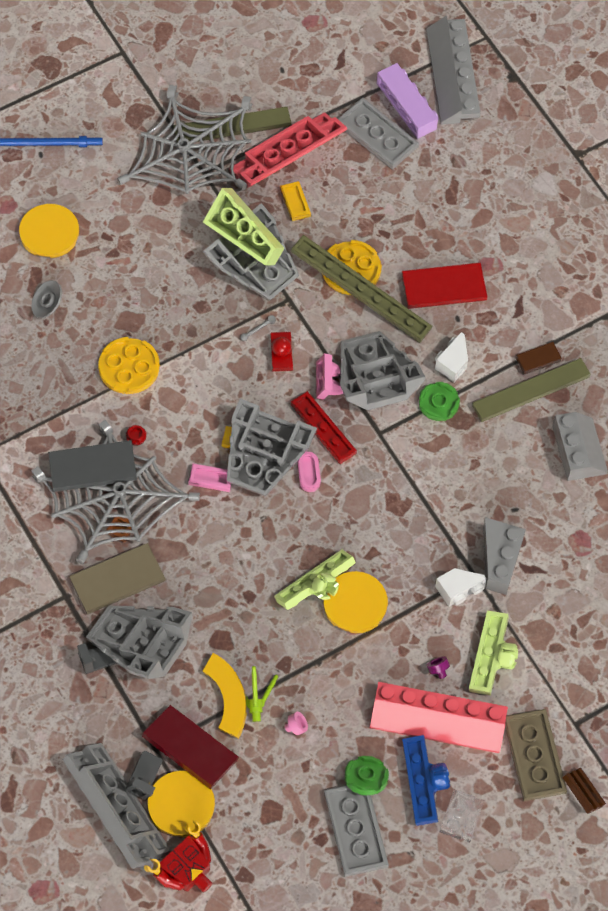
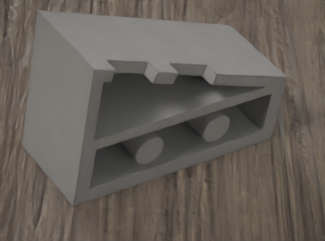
[483,517,526,595]

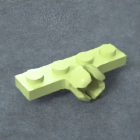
[274,549,356,610]
[469,610,518,696]

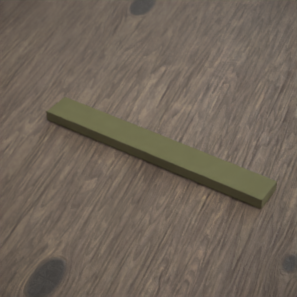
[291,235,432,343]

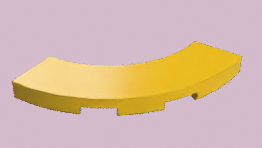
[203,653,247,739]

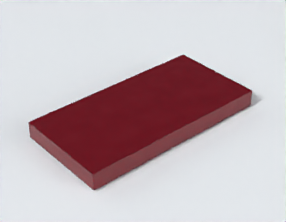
[142,705,239,789]

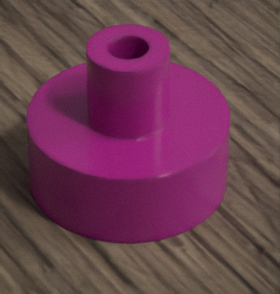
[427,656,450,679]

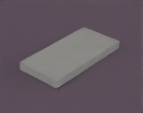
[338,98,419,170]
[324,785,389,877]

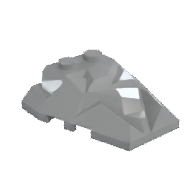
[227,399,317,496]

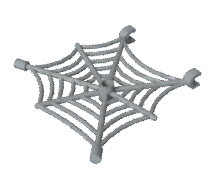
[117,85,253,194]
[31,420,200,564]

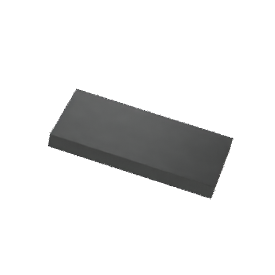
[48,440,137,492]

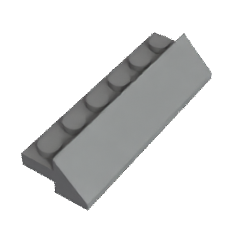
[426,15,481,125]
[62,743,171,870]

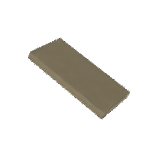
[69,543,165,615]
[505,709,567,802]

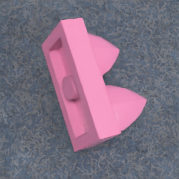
[316,353,343,400]

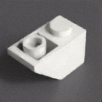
[435,332,468,383]
[435,568,487,607]

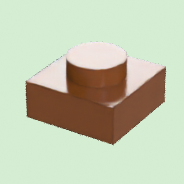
[106,517,135,543]

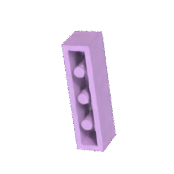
[376,63,439,139]

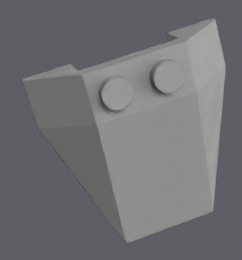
[203,203,299,301]
[340,331,425,410]
[86,606,193,679]

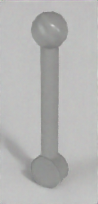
[240,315,276,341]

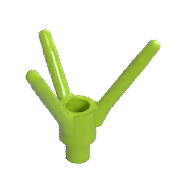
[246,666,278,722]

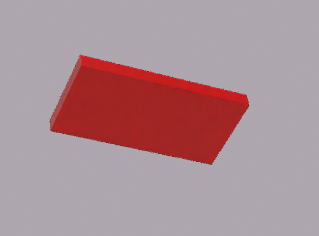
[402,262,488,309]

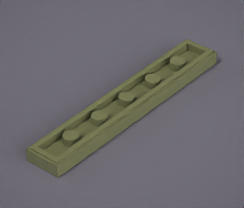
[173,107,291,143]
[472,358,591,422]

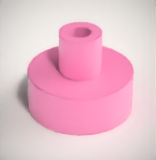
[285,711,308,735]

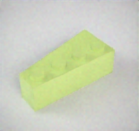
[203,188,284,265]

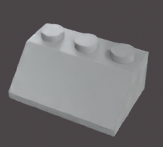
[552,412,608,481]

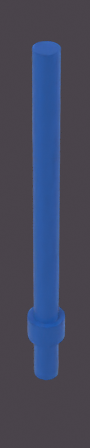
[0,136,103,147]

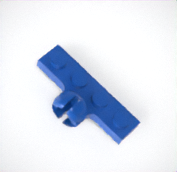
[402,735,450,826]

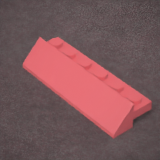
[230,112,347,188]
[370,682,508,753]

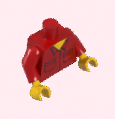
[144,820,213,893]

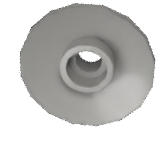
[31,280,62,318]

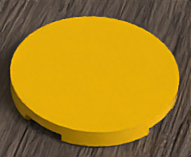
[19,204,79,258]
[322,240,382,295]
[98,337,160,394]
[323,571,388,634]
[148,771,215,838]

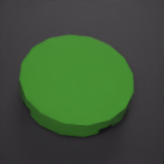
[419,382,460,421]
[344,756,389,796]

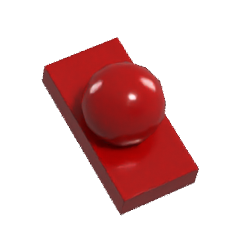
[270,332,293,372]

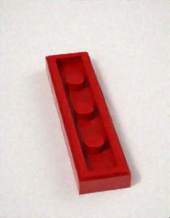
[291,391,357,464]

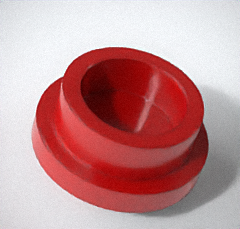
[126,425,147,445]

